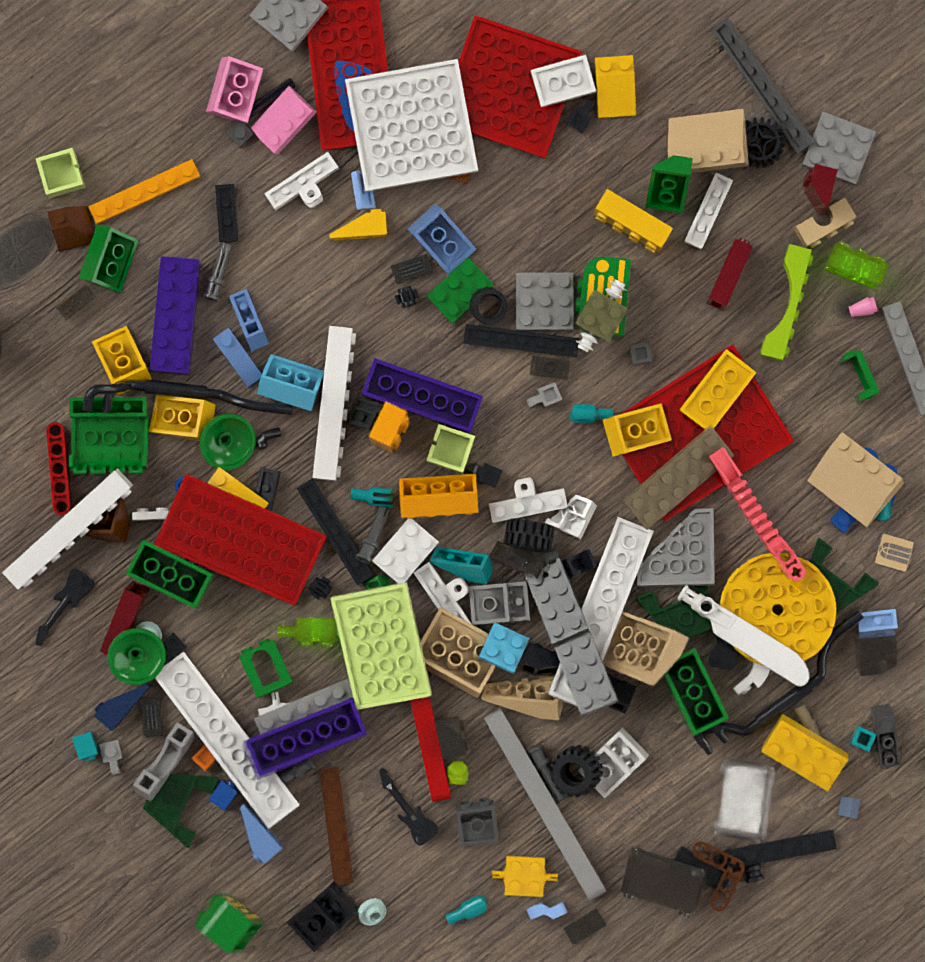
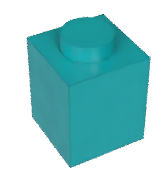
[848,726,877,752]
[72,731,100,762]

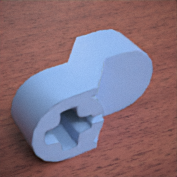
[526,902,567,920]

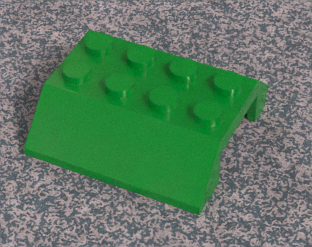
[69,397,149,475]

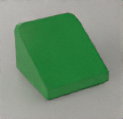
[364,574,390,590]

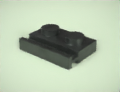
[346,397,383,431]

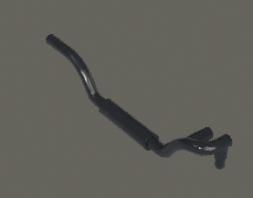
[83,379,293,415]
[693,610,864,755]

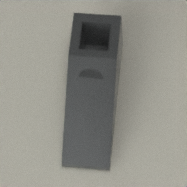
[870,704,900,768]

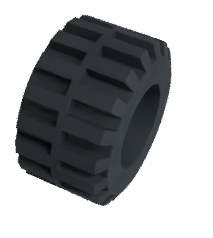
[503,518,555,552]
[550,745,603,797]

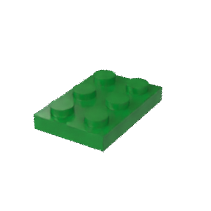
[426,258,494,325]

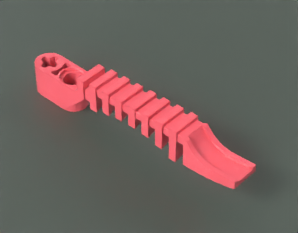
[708,447,805,581]

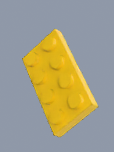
[679,349,757,430]

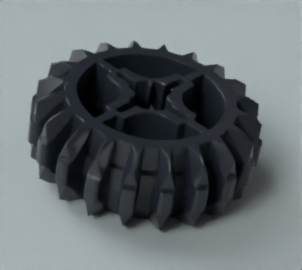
[745,117,786,169]

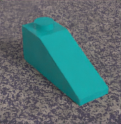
[429,546,493,584]

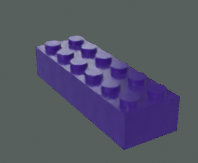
[150,256,201,376]
[362,358,483,434]
[243,698,367,780]

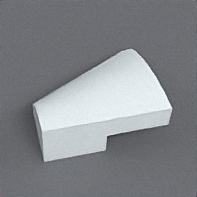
[545,495,597,540]

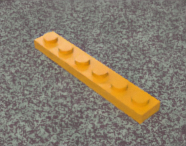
[88,159,200,225]

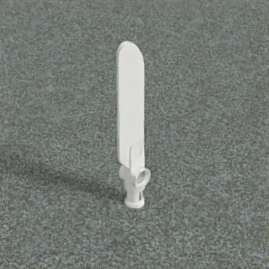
[677,585,809,687]

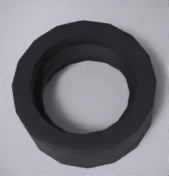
[469,287,508,325]

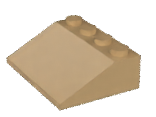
[668,109,749,173]
[807,432,904,528]
[420,607,495,699]
[603,611,688,686]

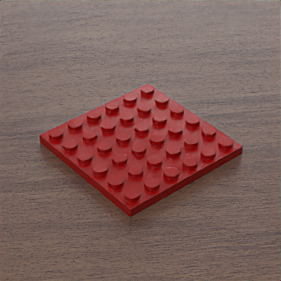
[458,15,582,159]

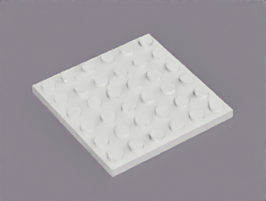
[345,59,478,192]

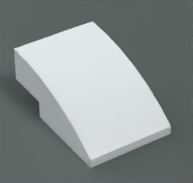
[578,727,649,798]

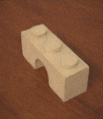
[794,198,856,248]

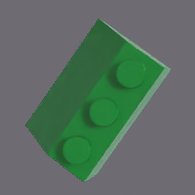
[645,155,692,214]
[79,225,139,293]

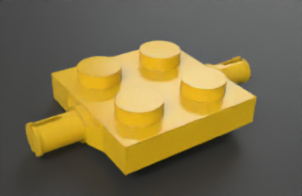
[492,855,558,897]

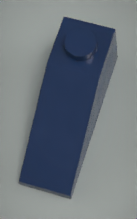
[94,684,151,731]

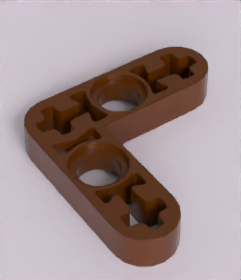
[692,841,745,912]

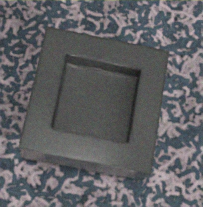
[227,122,254,148]
[630,342,652,365]

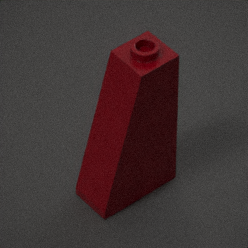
[706,238,753,311]
[100,581,150,657]

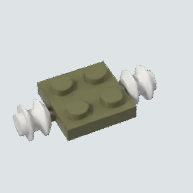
[575,279,628,352]

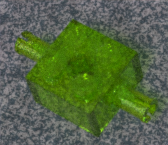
[278,618,340,646]

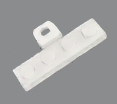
[264,152,339,211]
[489,477,568,523]
[414,562,472,624]

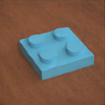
[478,622,529,674]

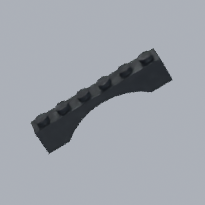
[518,642,636,714]

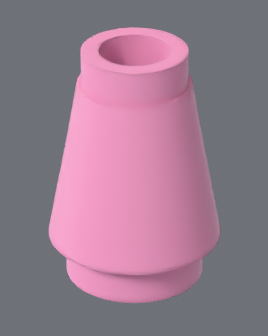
[849,297,878,317]

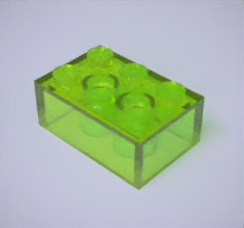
[823,242,889,290]

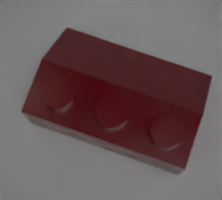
[802,164,838,216]

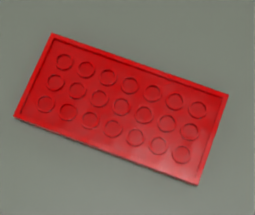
[307,0,388,151]
[154,474,327,606]

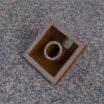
[48,206,94,252]
[85,498,130,542]

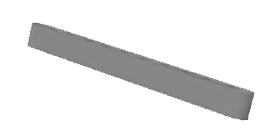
[484,708,606,901]

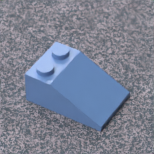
[407,204,476,275]
[240,803,284,864]

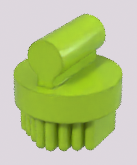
[447,761,469,785]

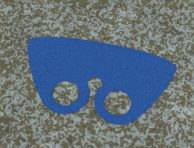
[334,61,372,131]

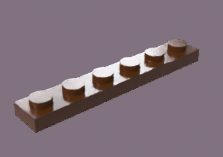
[319,767,353,885]

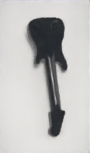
[36,569,94,646]
[708,635,736,670]
[380,769,438,845]

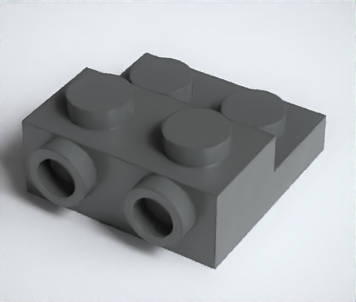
[455,798,499,846]

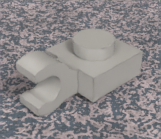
[526,382,562,408]
[99,740,123,775]

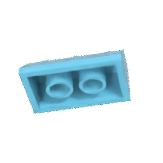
[257,354,324,411]

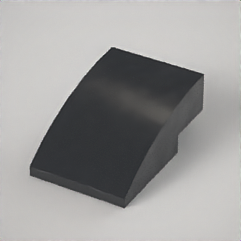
[288,881,359,952]

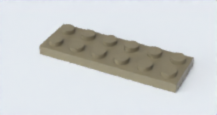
[622,426,735,530]

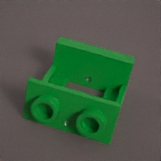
[839,349,880,404]
[239,638,293,698]

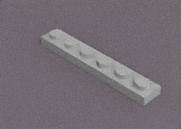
[881,301,925,416]
[254,678,353,734]

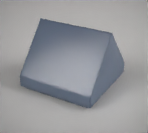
[838,796,860,819]

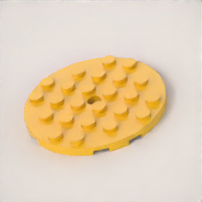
[720,553,836,666]

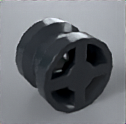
[744,864,765,883]

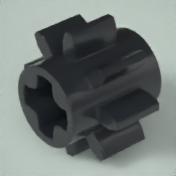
[395,286,419,308]
[309,576,333,600]

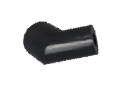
[255,427,281,450]

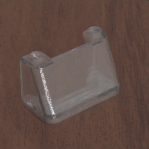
[713,758,775,842]

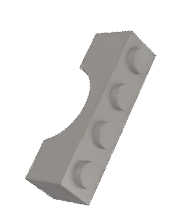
[133,723,195,802]

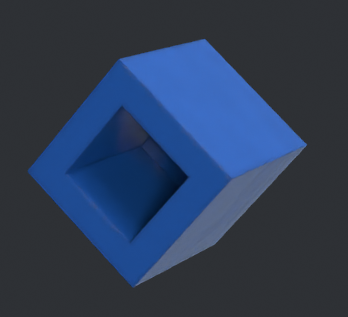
[208,780,239,811]

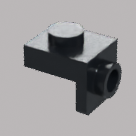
[562,549,597,578]

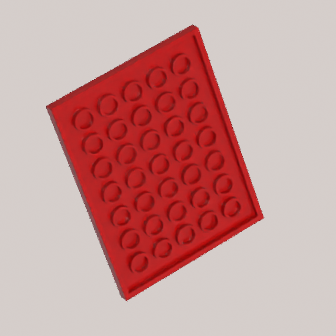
[603,344,794,522]

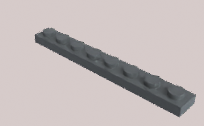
[712,18,814,154]

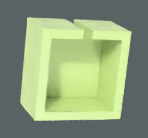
[35,148,86,199]
[426,424,475,474]

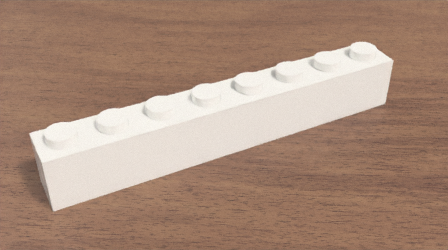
[313,326,356,482]
[2,468,133,589]

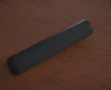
[250,78,296,117]

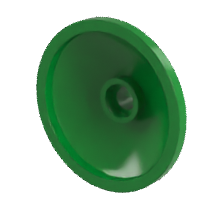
[199,413,256,470]
[107,628,166,685]

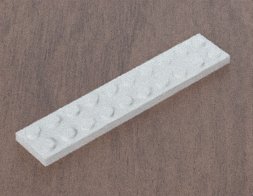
[548,517,654,707]
[155,652,300,829]

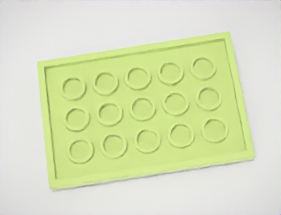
[331,582,432,710]

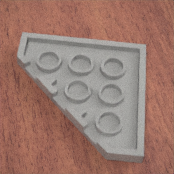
[637,508,715,587]

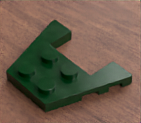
[810,538,879,613]
[637,585,711,639]
[143,773,219,848]

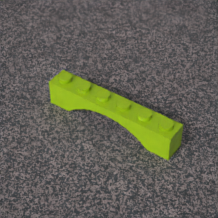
[759,244,813,362]

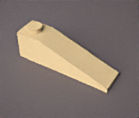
[481,675,563,720]

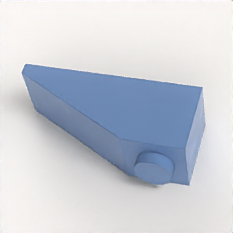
[229,289,269,351]
[213,328,262,387]

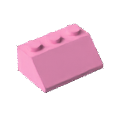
[206,56,263,123]
[251,86,317,154]

